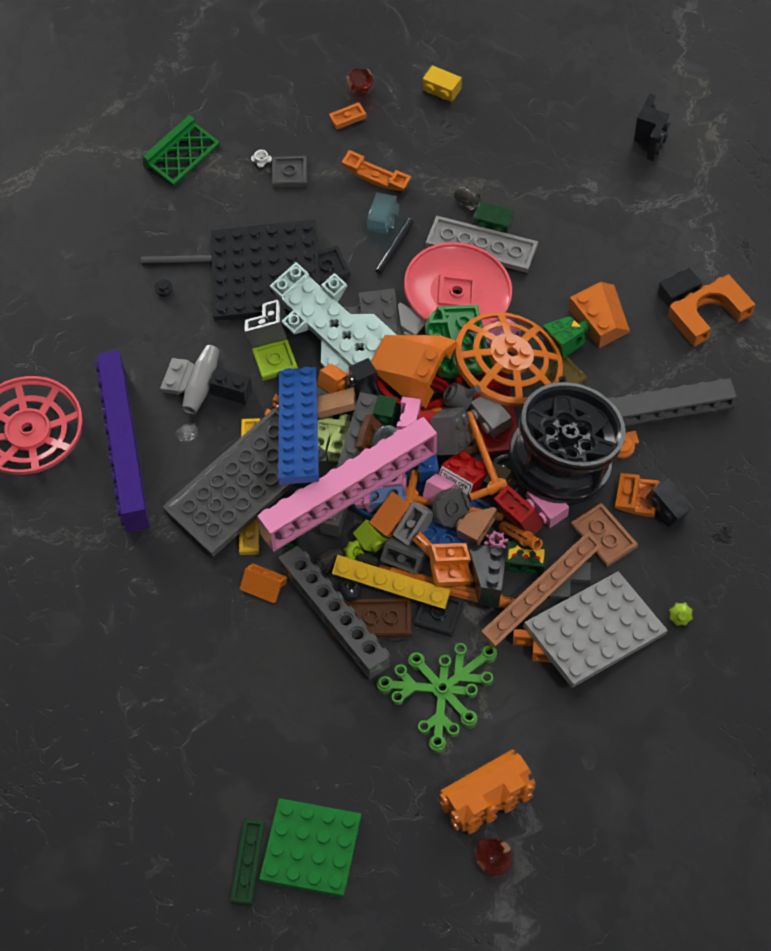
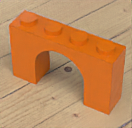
[668,274,755,347]

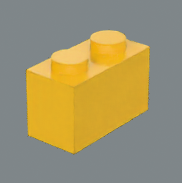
[422,65,462,102]

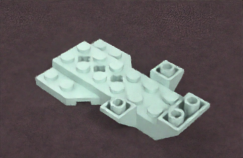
[270,262,396,389]

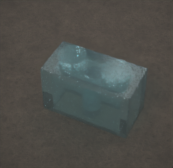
[367,192,399,234]

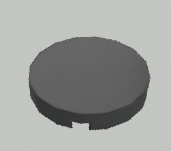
[433,488,470,527]

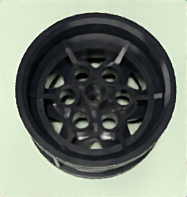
[508,382,626,504]

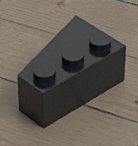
[467,543,507,607]

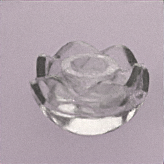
[175,424,198,442]

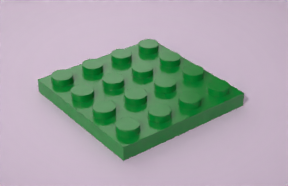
[259,798,362,898]

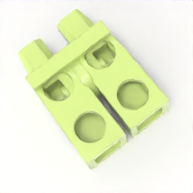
[318,414,351,463]

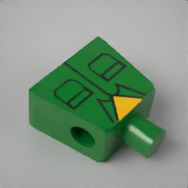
[543,317,590,358]

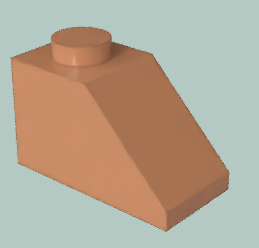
[455,507,497,545]

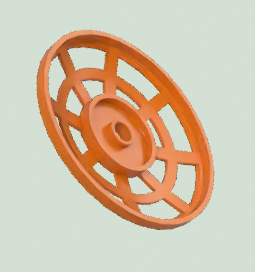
[454,312,563,407]

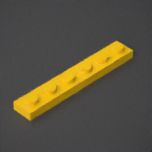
[332,555,451,609]

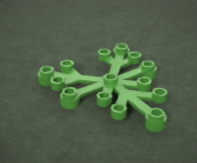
[377,643,497,754]

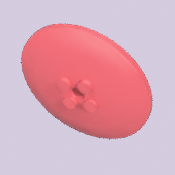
[404,242,512,328]

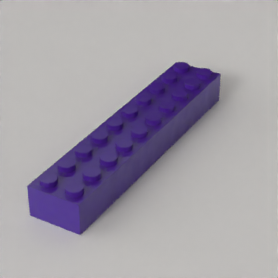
[95,350,150,532]

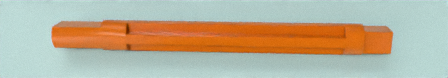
[379,565,515,609]

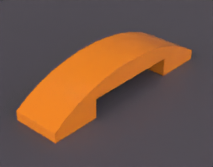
[341,150,411,191]

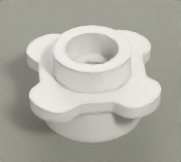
[251,150,272,167]

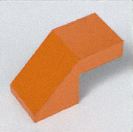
[513,629,551,662]

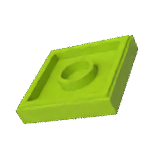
[252,339,298,381]

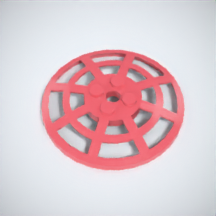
[0,376,83,475]

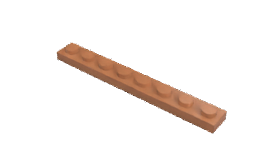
[480,531,602,648]

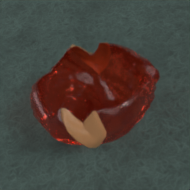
[345,68,374,95]
[476,838,513,877]

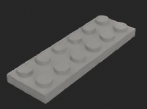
[426,216,538,273]

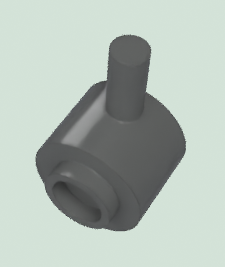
[443,382,481,410]

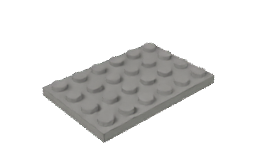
[523,571,668,688]

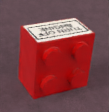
[438,451,488,500]

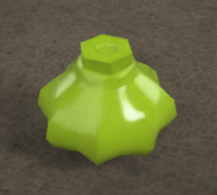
[343,540,364,561]
[669,602,693,626]

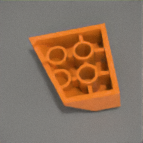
[569,282,630,348]

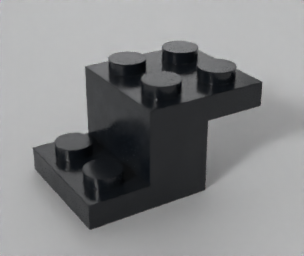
[634,94,671,161]

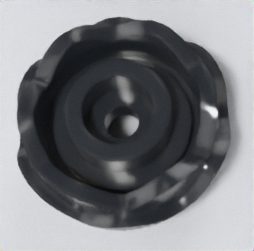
[337,580,362,602]

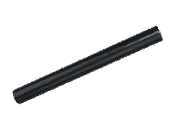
[375,218,414,274]

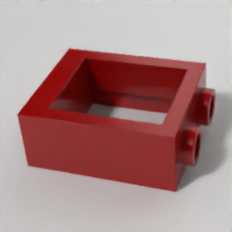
[494,485,543,536]

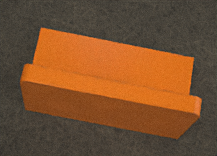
[370,492,411,538]
[240,563,288,603]

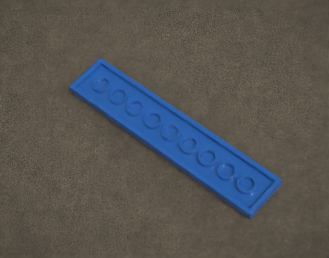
[278,367,319,485]

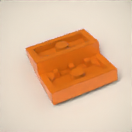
[615,473,660,518]
[429,543,474,587]

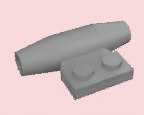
[160,345,219,415]

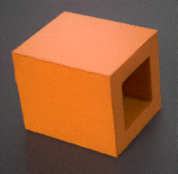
[317,363,349,393]

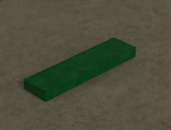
[230,819,266,906]

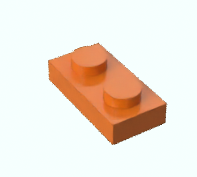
[329,102,367,130]

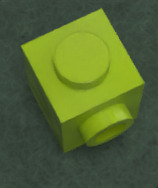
[353,520,388,552]

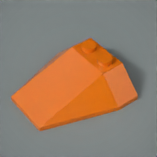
[371,335,458,408]

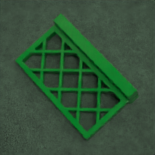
[143,115,220,187]

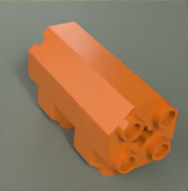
[439,749,536,834]

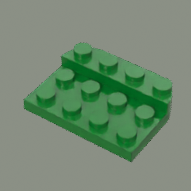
[425,305,493,379]

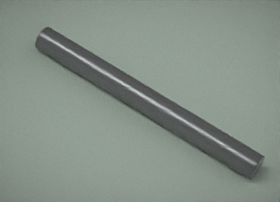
[141,255,212,264]

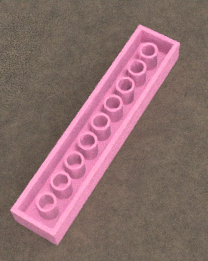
[258,417,437,552]

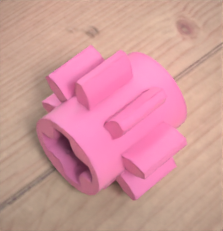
[484,531,508,549]

